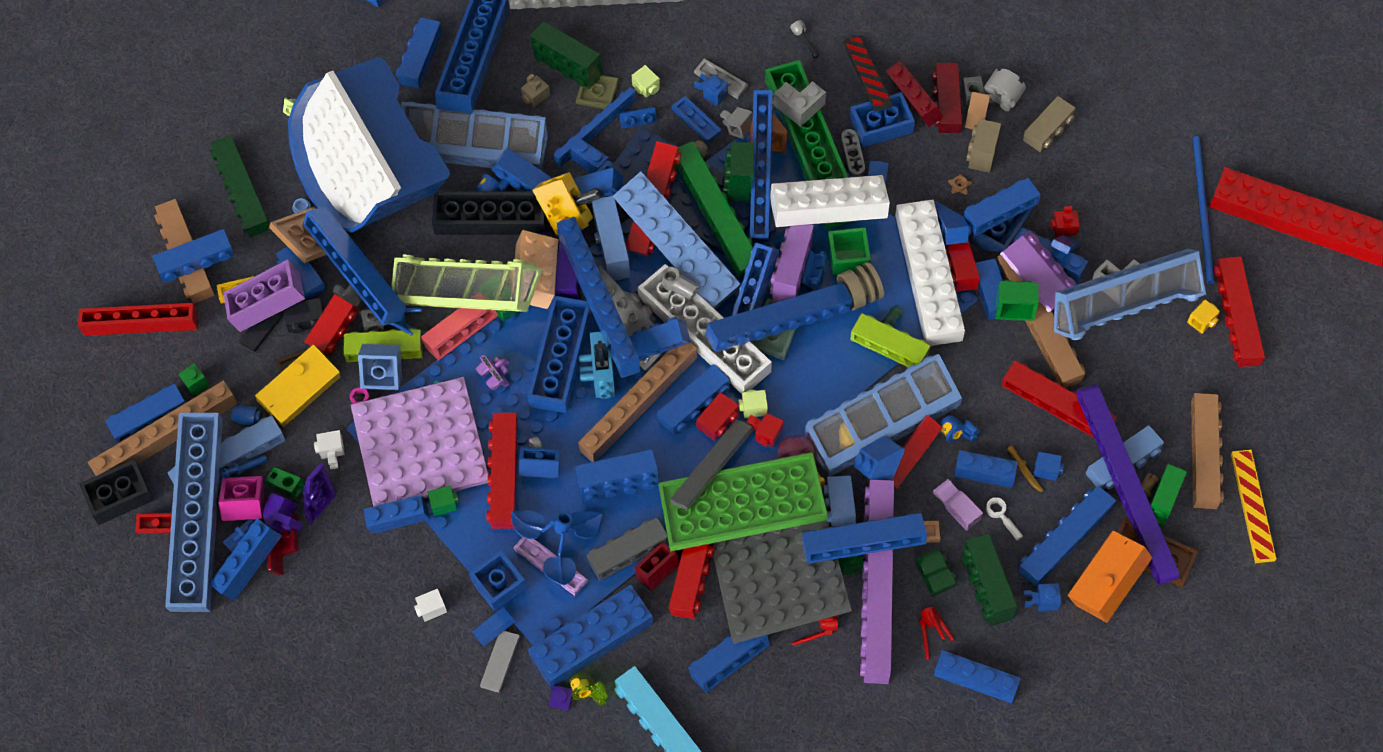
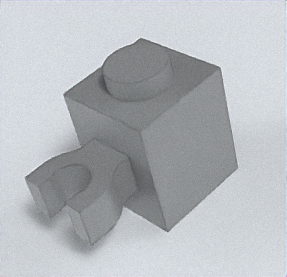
[720,107,753,139]

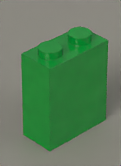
[1150,464,1187,526]

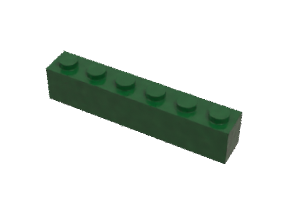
[210,135,271,237]

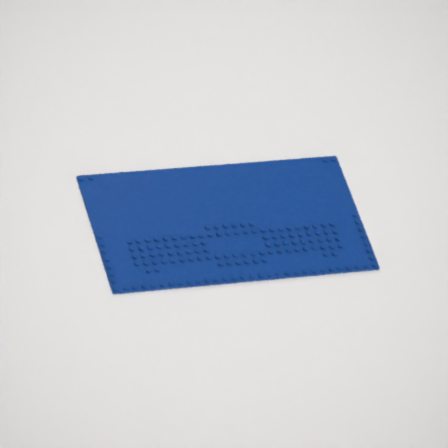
[347,110,978,646]

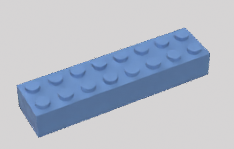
[613,171,741,310]

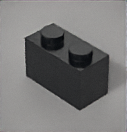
[283,298,324,334]

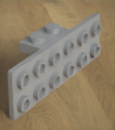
[580,266,663,370]

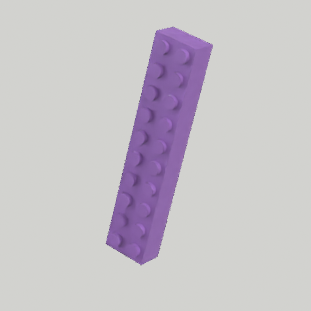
[860,480,894,684]

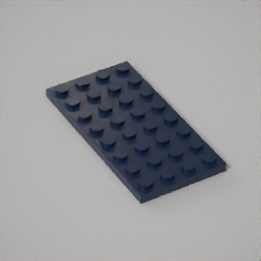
[611,126,751,256]

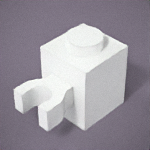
[314,430,345,469]

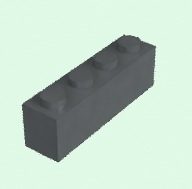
[587,517,669,581]

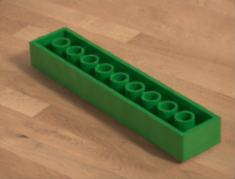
[765,60,854,230]

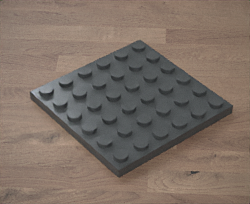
[712,520,852,644]

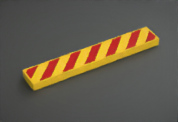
[1231,450,1276,563]

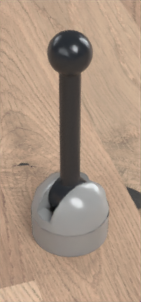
[790,20,819,59]

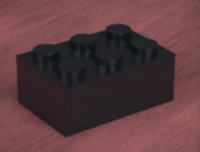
[79,459,154,525]

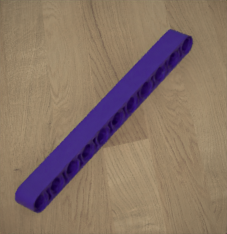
[1076,384,1179,585]

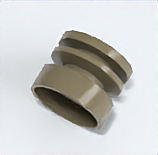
[837,262,884,311]

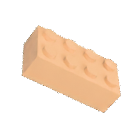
[511,230,558,309]

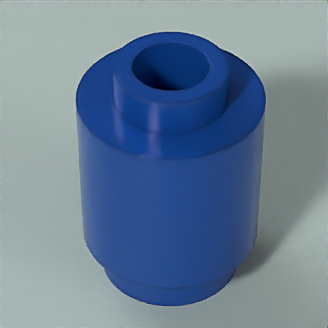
[232,405,262,426]

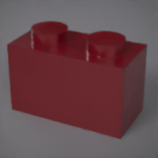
[634,542,679,591]

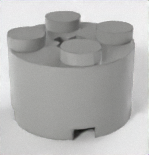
[984,69,1026,111]

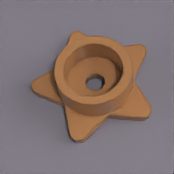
[948,174,972,195]

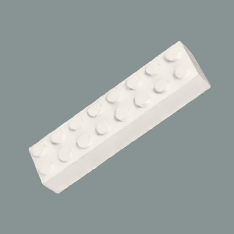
[895,200,965,346]
[638,264,772,394]

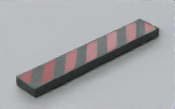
[843,36,892,112]

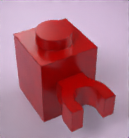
[1050,206,1080,237]
[747,413,784,448]

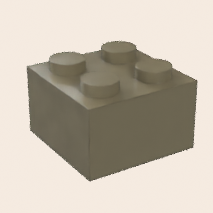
[966,119,1001,173]

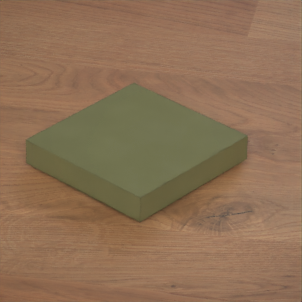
[575,75,619,109]

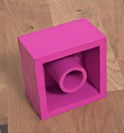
[219,476,265,521]

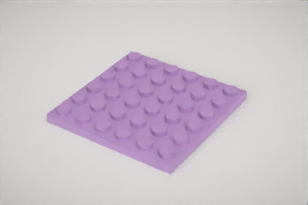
[351,377,488,506]

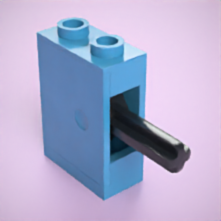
[579,332,615,399]

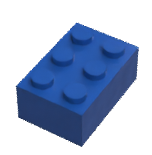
[850,92,915,148]

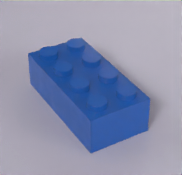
[575,449,659,503]

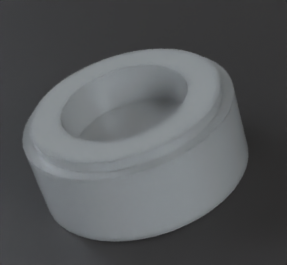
[529,437,543,449]

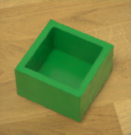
[827,227,871,275]
[995,280,1039,321]

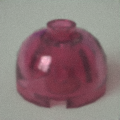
[777,435,817,462]

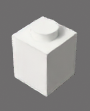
[414,589,447,621]

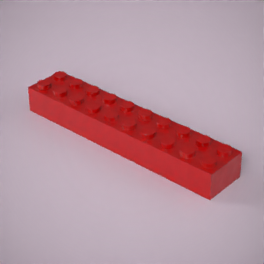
[1210,167,1383,267]

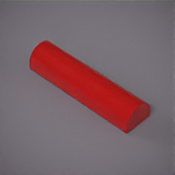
[135,513,218,534]

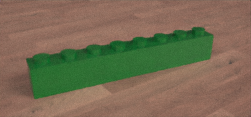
[676,141,753,279]

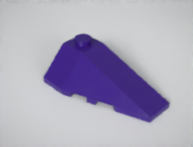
[303,463,336,525]

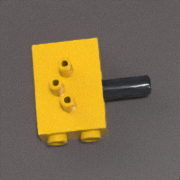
[533,172,602,235]

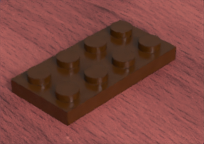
[1117,518,1198,587]

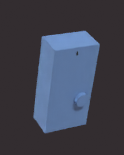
[592,196,630,281]

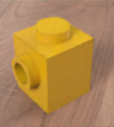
[1187,300,1220,334]

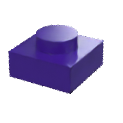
[549,685,573,711]

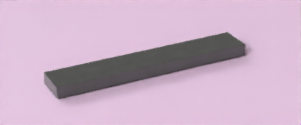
[670,419,753,511]

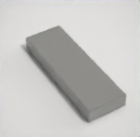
[694,58,748,99]
[480,631,520,693]

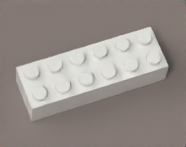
[770,175,890,227]

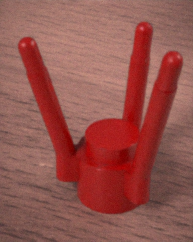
[919,607,955,660]
[792,615,838,645]

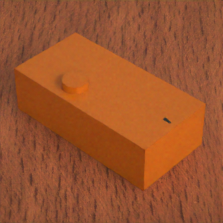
[1067,531,1152,623]

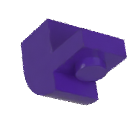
[263,493,303,533]

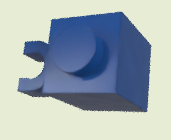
[694,74,728,106]
[1023,583,1061,612]

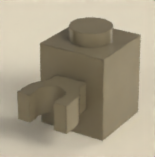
[521,74,550,108]

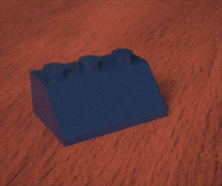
[971,208,1033,252]

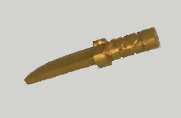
[1007,445,1043,492]

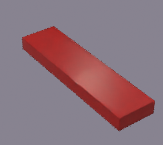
[892,415,943,489]

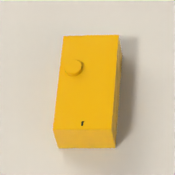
[255,345,340,428]

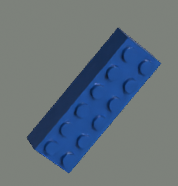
[527,296,592,414]
[528,585,654,689]

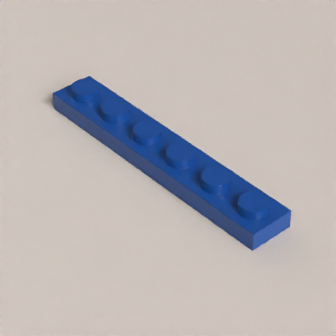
[554,87,636,167]

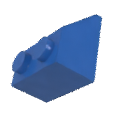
[854,436,905,481]

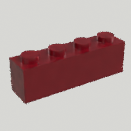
[886,61,943,128]
[932,63,962,133]

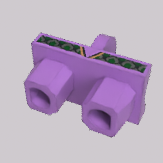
[476,354,510,391]

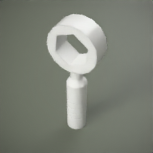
[986,498,1023,541]

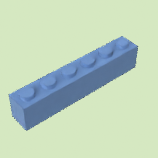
[167,415,286,484]

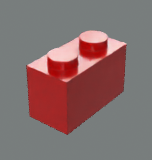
[696,392,739,441]

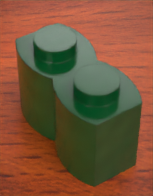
[915,548,957,597]

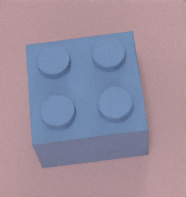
[358,344,402,390]

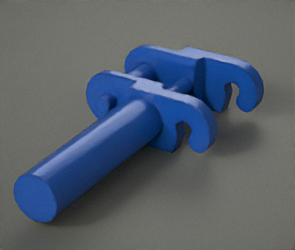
[219,455,267,484]

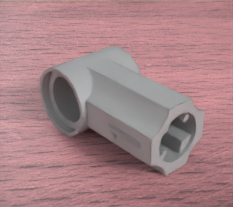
[662,267,699,300]

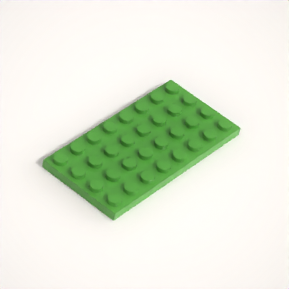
[658,452,828,551]

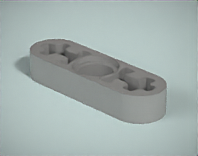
[841,129,865,177]

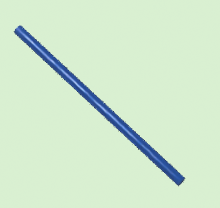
[1193,136,1215,284]

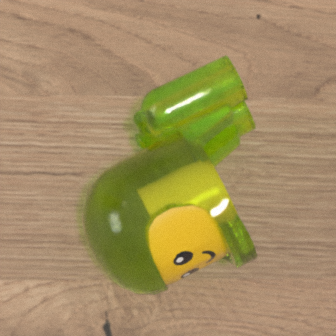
[569,671,608,706]

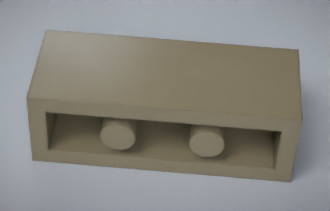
[1023,96,1075,152]

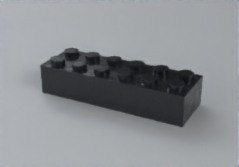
[432,191,546,235]

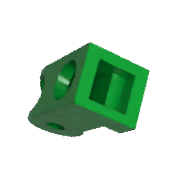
[265,468,305,501]

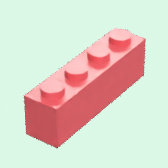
[421,293,498,361]

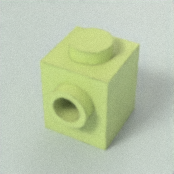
[632,65,660,98]
[738,390,768,418]

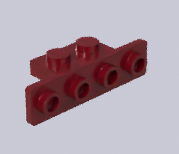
[265,497,299,576]

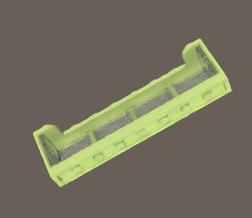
[391,255,542,312]

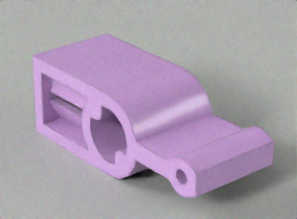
[933,479,983,531]

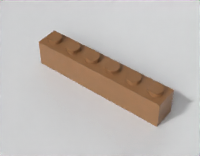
[154,199,215,304]
[1191,393,1224,509]

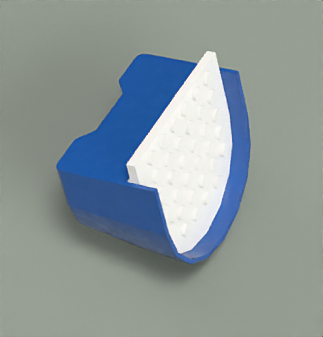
[288,57,450,232]

